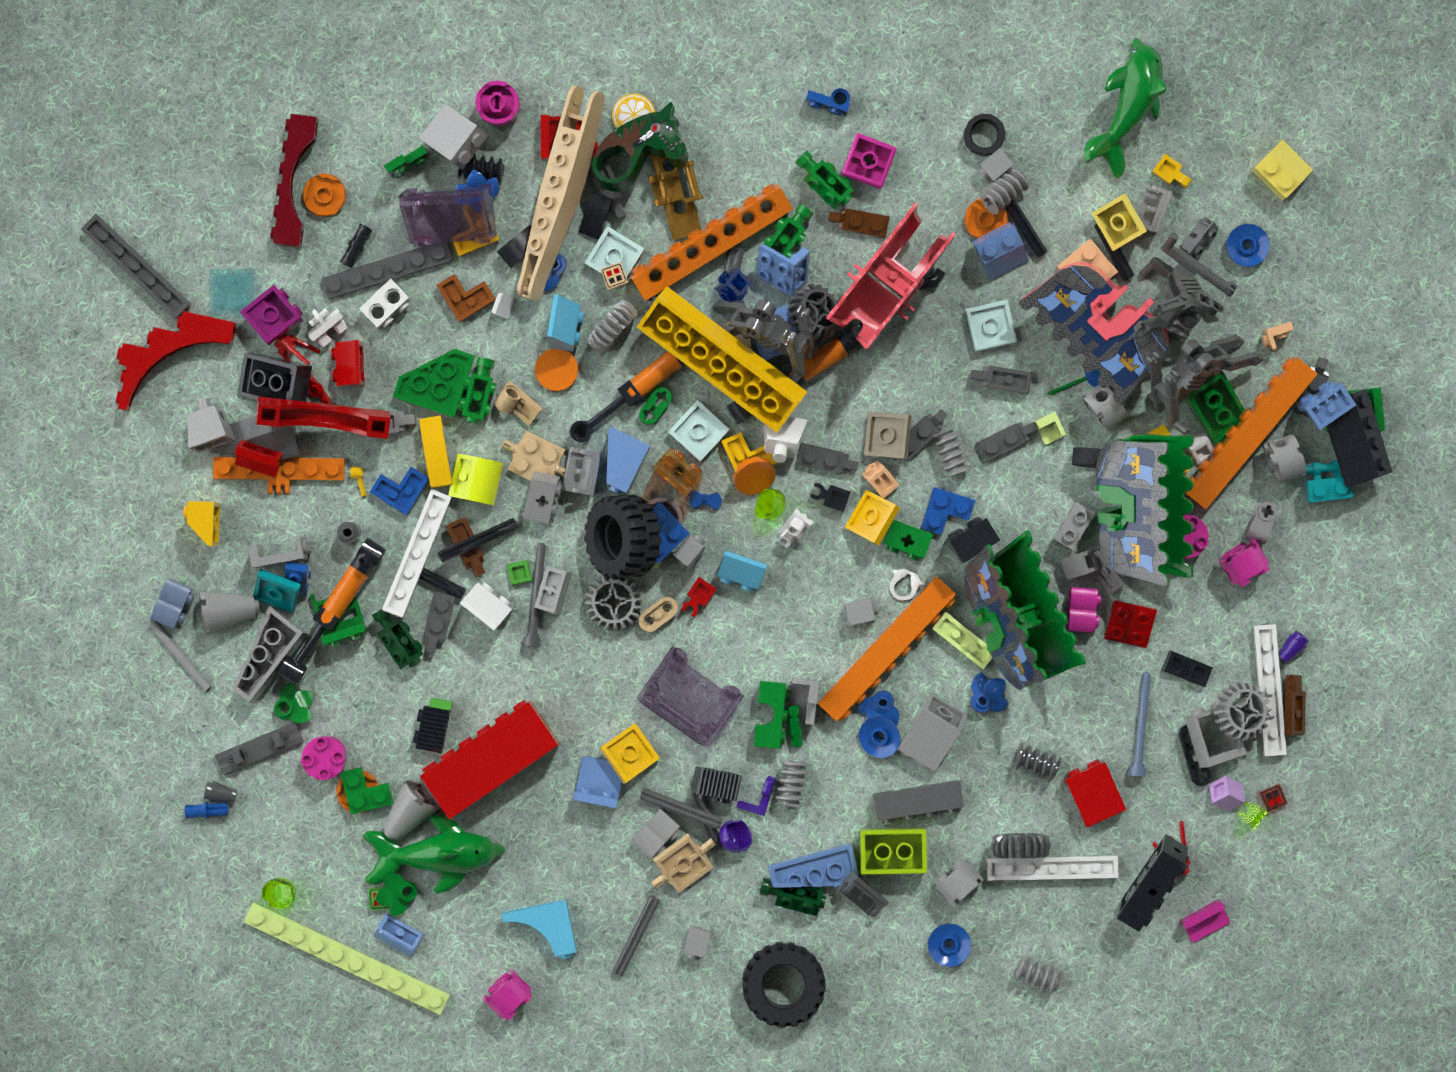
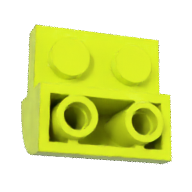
[448,453,503,506]

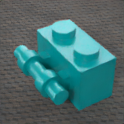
[1303,460,1353,503]

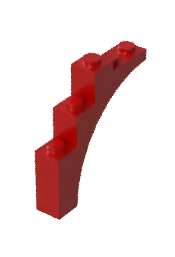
[116,311,237,411]

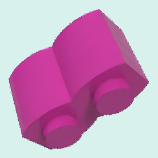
[1066,587,1101,633]

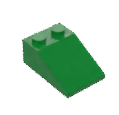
[1185,370,1245,445]

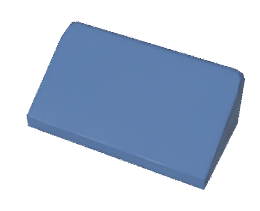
[374,913,424,957]

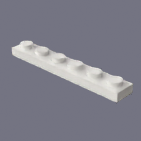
[382,489,452,618]
[1253,624,1287,756]
[987,855,1118,881]

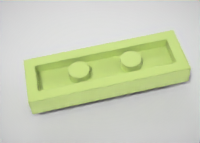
[932,612,992,669]

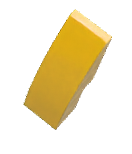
[419,416,453,488]

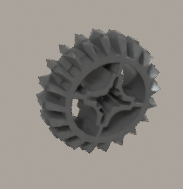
[787,284,840,342]
[991,833,1051,859]

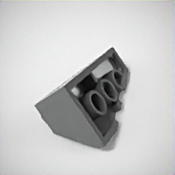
[211,416,300,461]

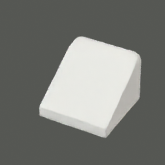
[492,293,515,319]
[1188,433,1213,466]

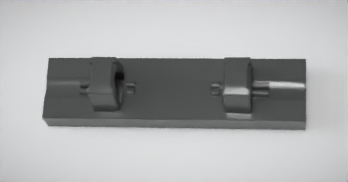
[215,722,304,775]

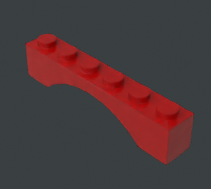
[255,397,391,439]

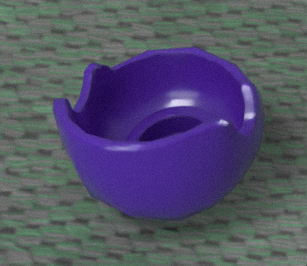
[719,820,752,853]

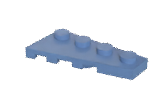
[767,843,859,888]

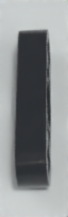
[1178,724,1211,786]

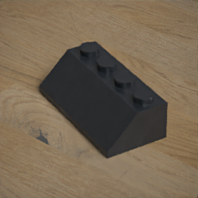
[1327,389,1393,487]

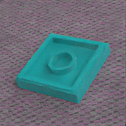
[253,569,301,614]

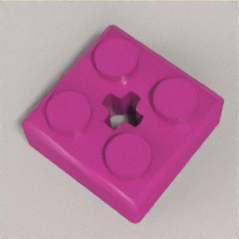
[842,133,897,189]

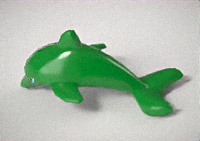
[1084,38,1166,178]
[363,815,505,894]

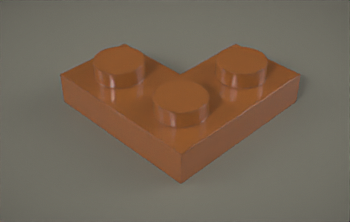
[436,274,496,323]

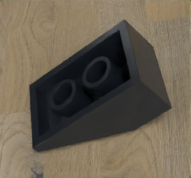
[238,353,312,402]

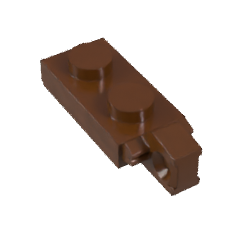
[828,208,890,238]
[444,517,486,578]
[1284,675,1306,736]

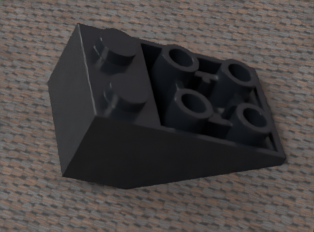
[945,517,1000,564]

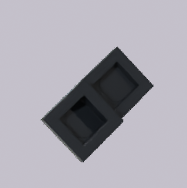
[579,191,614,240]
[497,225,532,269]
[1161,650,1213,687]

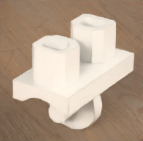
[307,308,347,347]
[777,509,813,548]

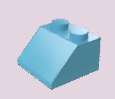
[547,294,584,352]
[717,551,767,592]

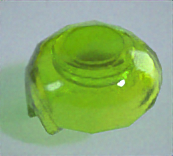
[755,488,786,521]
[261,877,296,910]

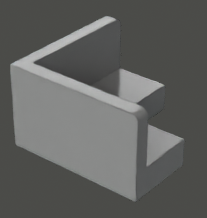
[788,678,819,725]

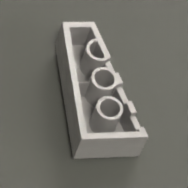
[232,606,308,703]

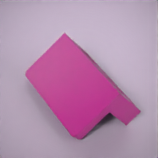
[1180,899,1230,942]

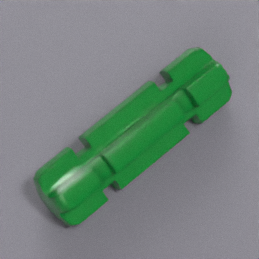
[788,705,803,748]

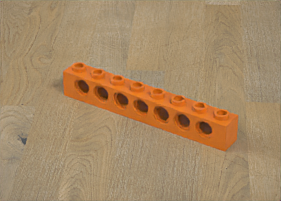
[629,184,793,301]

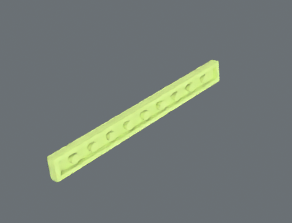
[244,902,450,1015]

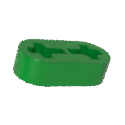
[639,387,672,425]

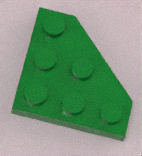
[393,349,475,418]

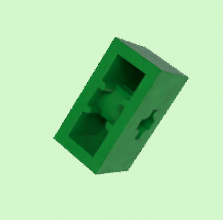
[883,520,933,561]

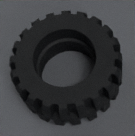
[584,494,662,579]
[742,942,826,1028]

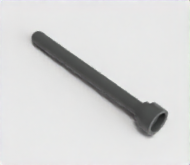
[523,542,546,647]

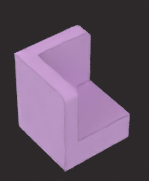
[1209,776,1245,811]

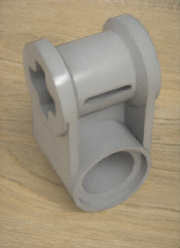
[1244,501,1277,544]

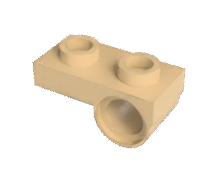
[494,381,543,426]

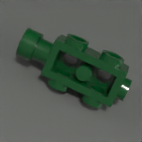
[372,609,423,670]
[759,878,826,916]

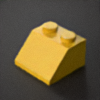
[183,501,220,546]

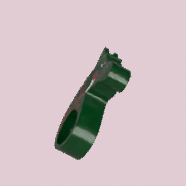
[592,102,689,192]

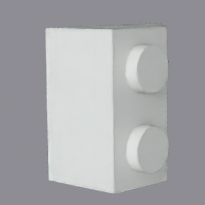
[460,582,513,630]

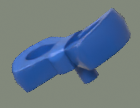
[689,490,722,510]

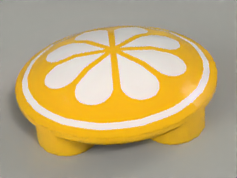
[612,94,655,129]

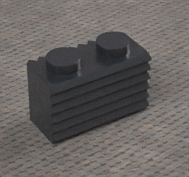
[413,705,450,753]
[690,766,742,804]

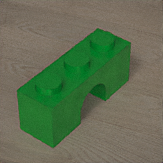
[754,680,790,749]

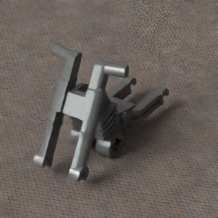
[1134,233,1238,335]
[712,299,819,383]
[1145,334,1263,435]

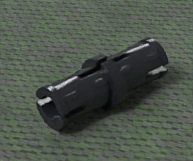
[340,224,372,268]

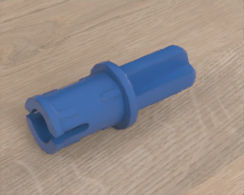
[184,802,229,819]

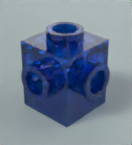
[714,268,753,302]

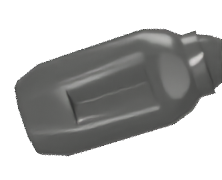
[724,241,744,274]

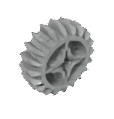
[587,300,638,354]
[584,575,643,631]
[1213,682,1272,741]

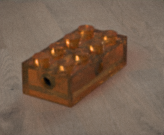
[652,448,703,499]

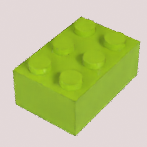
[860,827,927,874]

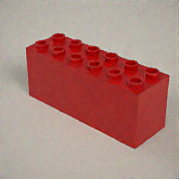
[420,699,560,819]

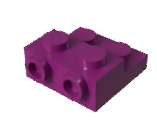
[240,285,303,346]

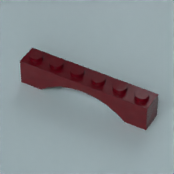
[270,113,319,248]

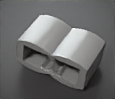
[673,534,706,568]
[631,808,680,859]

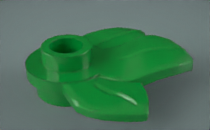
[274,683,314,724]
[375,873,417,916]

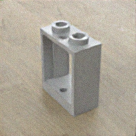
[1185,704,1247,768]

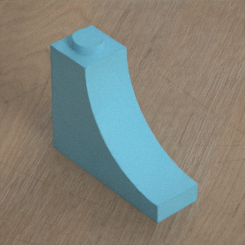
[502,899,577,959]

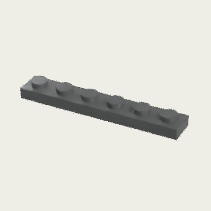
[81,214,191,320]
[322,240,453,299]

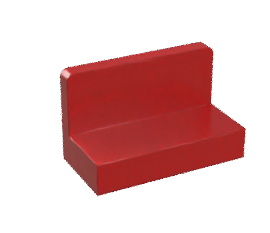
[235,440,283,477]

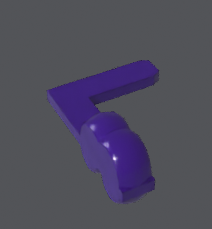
[737,776,776,816]

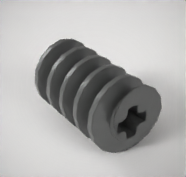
[1013,743,1062,782]

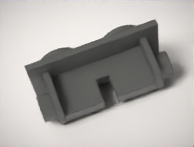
[1179,217,1218,259]

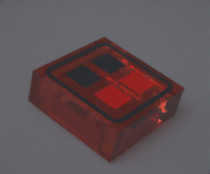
[1259,783,1288,812]

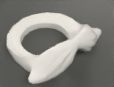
[889,568,924,601]

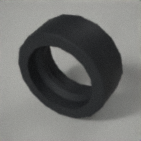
[963,113,1005,156]
[1072,447,1102,468]

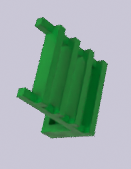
[310,594,368,648]

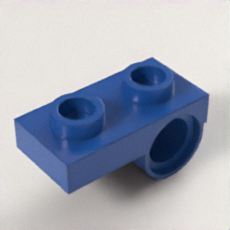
[806,88,850,116]
[285,562,311,596]

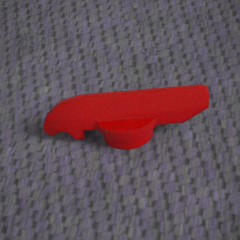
[308,374,331,405]

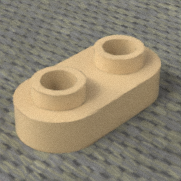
[639,597,678,632]

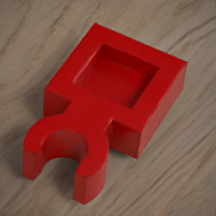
[681,577,717,617]

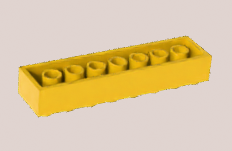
[637,287,807,433]

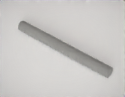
[149,621,211,692]

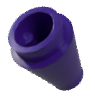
[1278,630,1309,663]

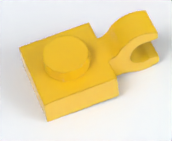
[1152,154,1191,189]

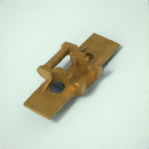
[648,154,704,241]

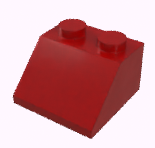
[331,340,365,387]

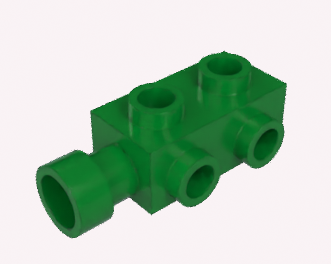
[795,150,854,210]
[763,204,814,259]
[459,357,496,424]

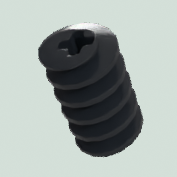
[458,154,504,185]

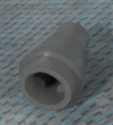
[204,781,237,802]

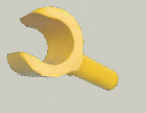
[350,467,367,497]

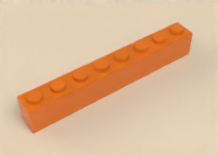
[1185,356,1317,509]
[818,576,956,721]

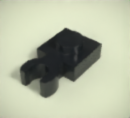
[810,483,851,512]

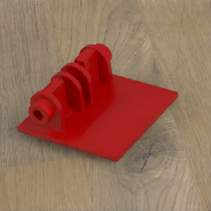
[1104,600,1157,648]

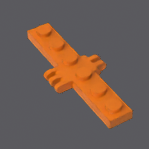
[213,457,345,495]

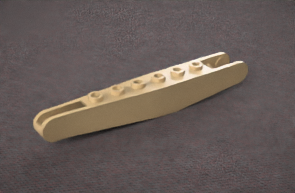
[517,85,605,301]

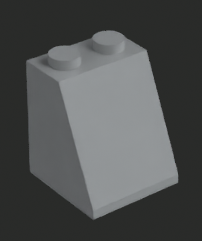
[898,692,967,771]

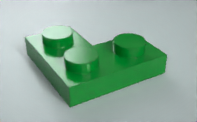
[383,145,429,178]
[340,767,394,814]

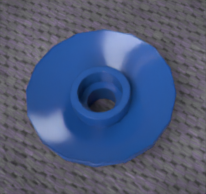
[1226,224,1270,267]
[859,716,900,758]
[928,923,971,967]

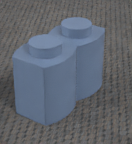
[150,578,195,629]

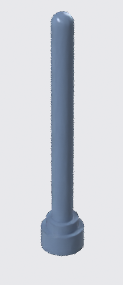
[1128,672,1151,777]

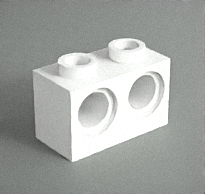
[359,279,410,329]

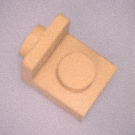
[1261,321,1294,351]
[862,461,899,498]

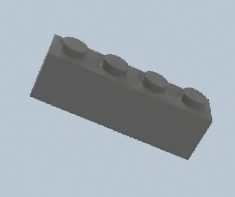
[873,780,964,824]

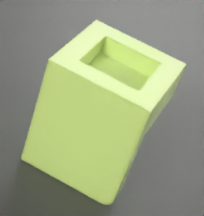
[1034,412,1066,445]

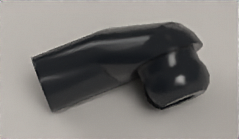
[919,268,946,291]

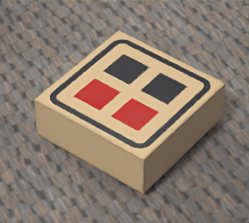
[600,262,628,290]

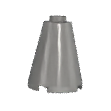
[199,591,260,635]
[383,779,440,840]

